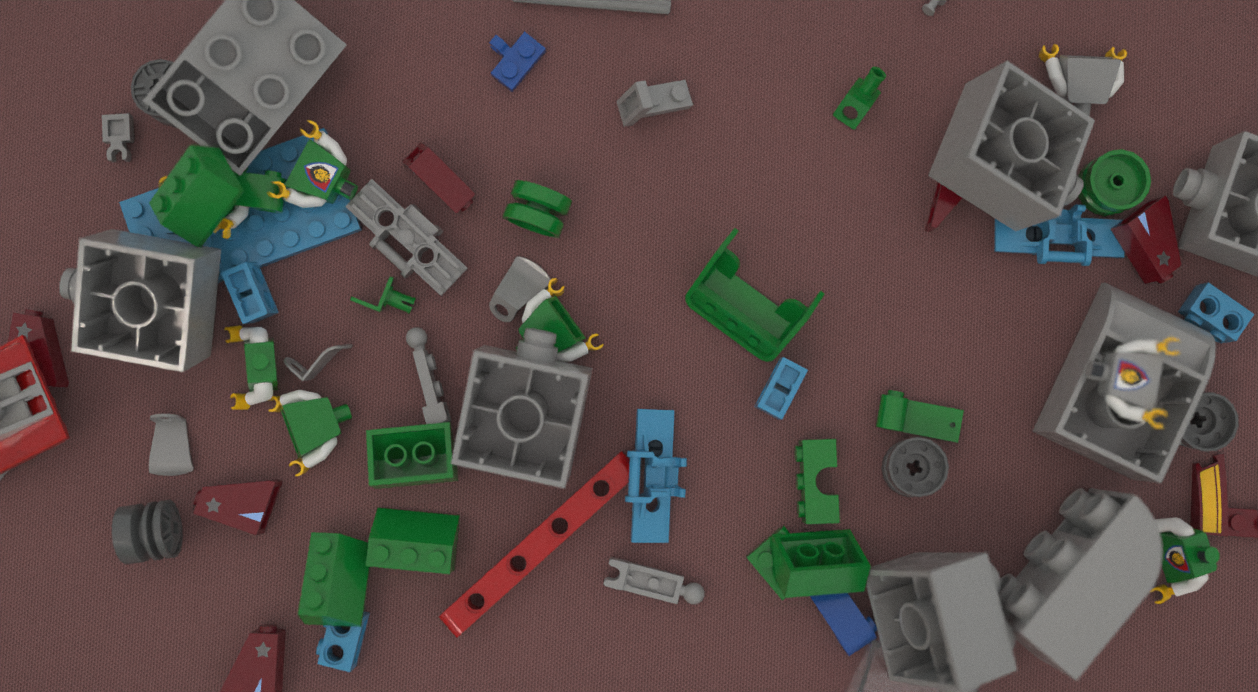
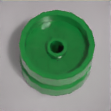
[1078,149,1151,216]
[502,180,572,238]

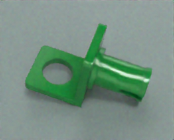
[833,67,886,130]
[350,276,416,314]

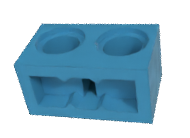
[221,262,279,324]
[1178,282,1254,343]
[754,357,808,420]
[316,611,370,672]

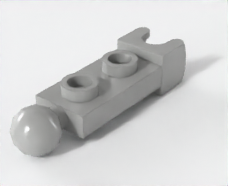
[406,327,451,424]
[603,557,705,605]

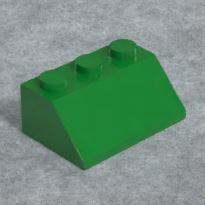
[149,145,244,247]
[366,422,458,489]
[366,507,460,574]
[772,529,871,598]
[298,532,370,627]

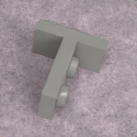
[616,80,693,127]

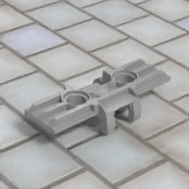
[345,179,468,296]

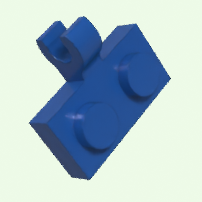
[489,31,546,92]

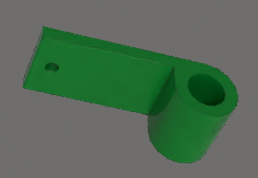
[233,171,287,213]
[875,390,964,443]

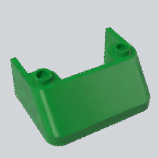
[685,228,825,362]

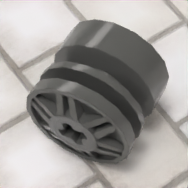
[131,59,176,128]
[1179,391,1239,452]
[881,437,949,497]
[112,500,183,565]

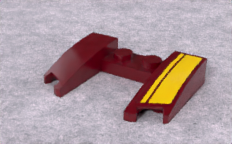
[1190,454,1258,538]

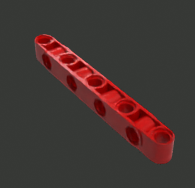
[439,451,630,638]

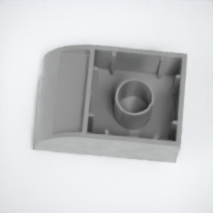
[143,0,347,175]
[1032,283,1216,483]
[997,488,1162,681]

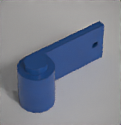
[810,593,878,656]

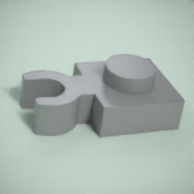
[102,113,134,163]

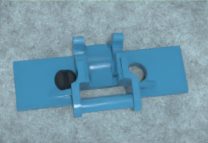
[994,204,1125,266]
[625,409,687,543]

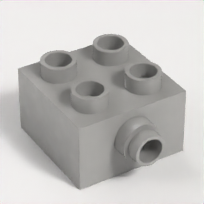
[928,61,1095,231]
[1173,131,1258,277]
[59,229,221,372]
[451,328,593,488]
[866,552,1017,692]

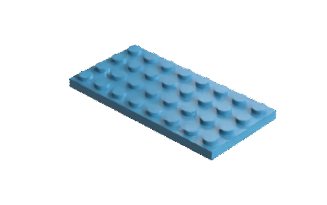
[119,128,362,283]

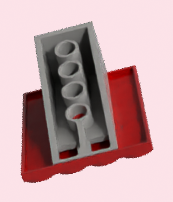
[0,335,70,474]

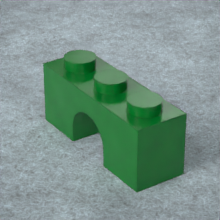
[795,439,840,524]

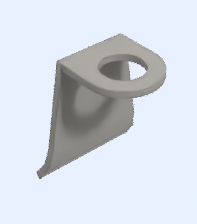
[489,256,551,322]
[284,343,352,381]
[149,414,194,476]

